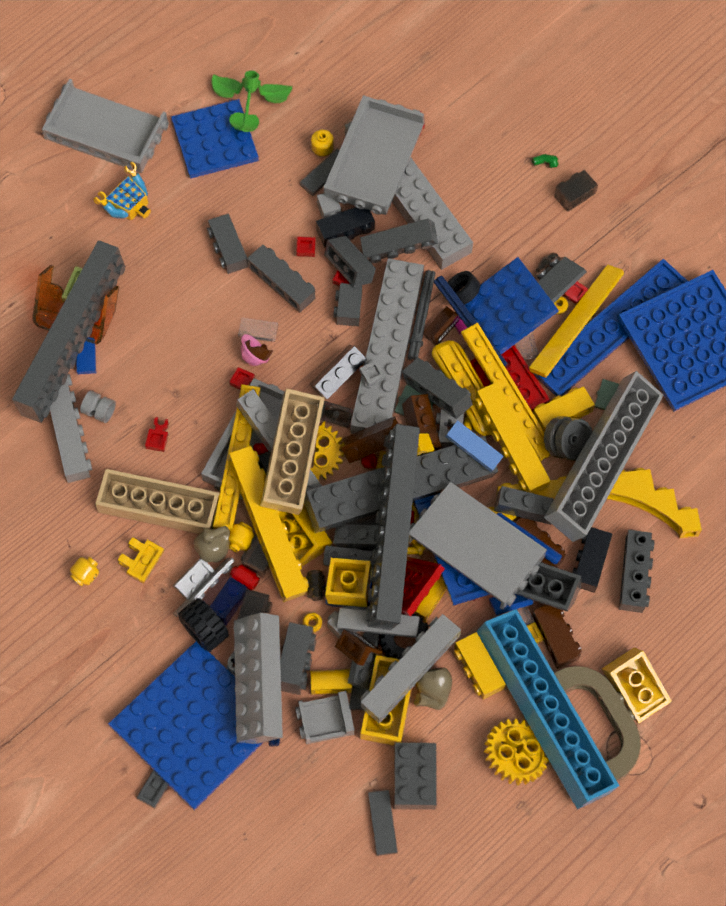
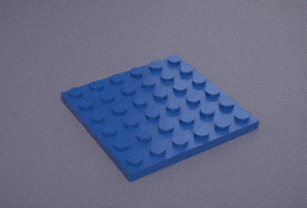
[617,270,726,412]
[109,641,264,811]

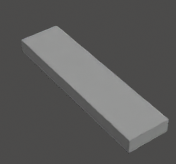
[337,608,420,638]

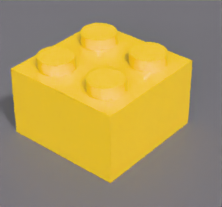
[325,558,372,607]

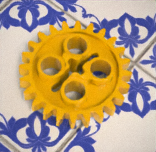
[310,422,344,481]
[484,718,549,785]

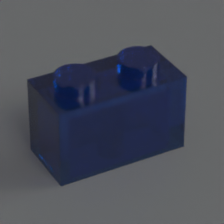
[210,577,248,626]

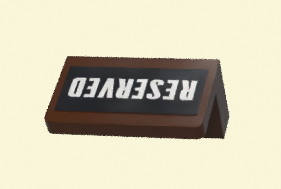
[423,306,461,345]
[335,629,383,666]

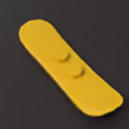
[431,340,493,436]

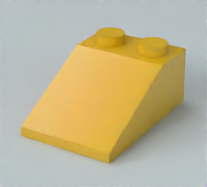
[602,647,672,723]

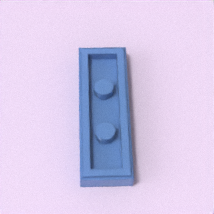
[445,420,503,472]

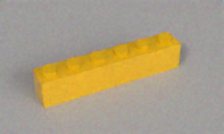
[474,382,550,494]

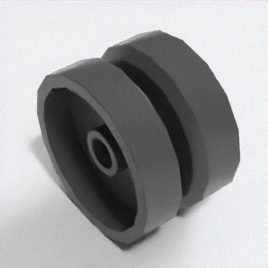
[544,416,593,461]

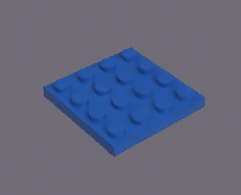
[171,99,259,179]
[465,257,559,354]

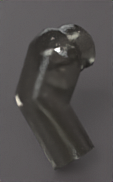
[536,253,561,273]

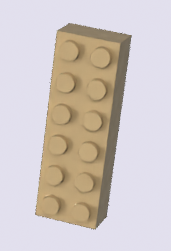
[260,388,325,515]
[95,469,219,534]

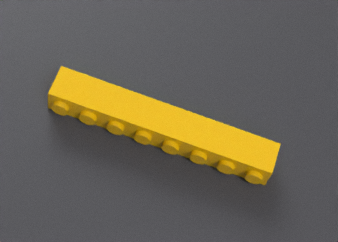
[227,446,309,602]

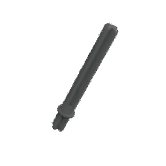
[408,270,435,360]

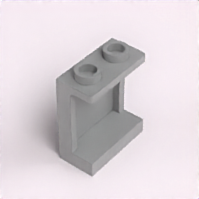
[295,691,354,744]

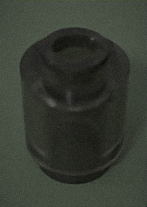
[306,570,326,601]

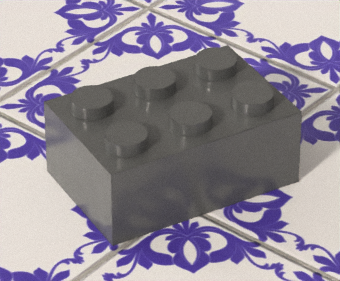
[280,622,317,695]
[394,743,437,810]

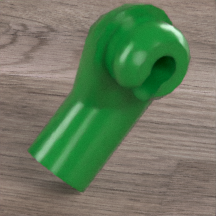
[532,154,559,168]

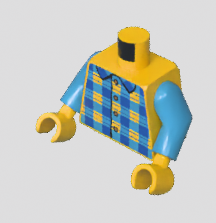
[94,162,151,220]

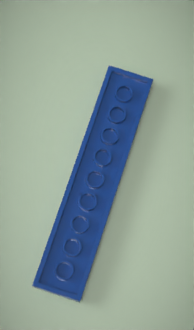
[533,259,688,396]

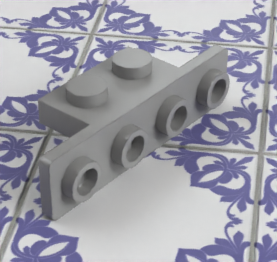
[173,557,235,617]

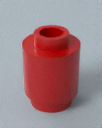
[230,564,260,592]

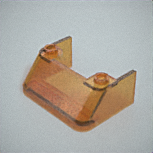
[32,265,119,345]

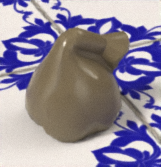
[194,526,230,563]
[414,667,452,710]

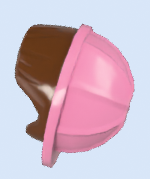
[241,334,273,366]

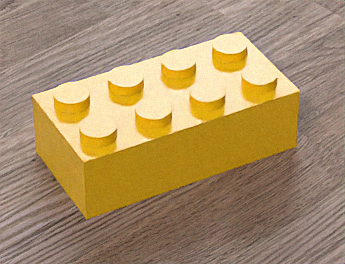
[360,655,411,746]

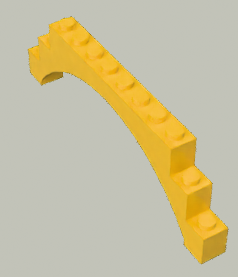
[487,468,702,539]

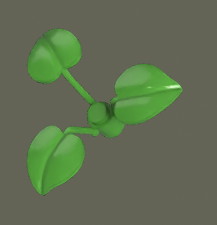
[212,70,292,132]

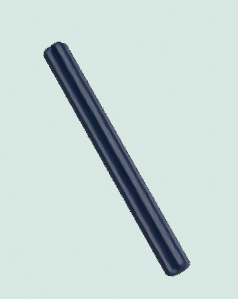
[434,276,507,366]

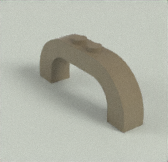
[554,666,641,782]

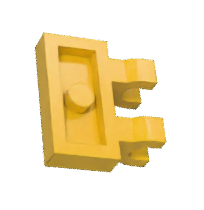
[118,537,164,584]

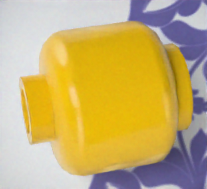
[311,129,334,156]
[229,522,255,552]
[70,556,99,586]

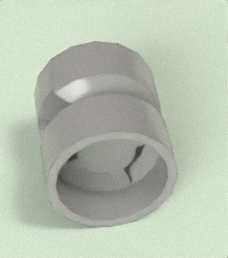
[80,390,116,423]

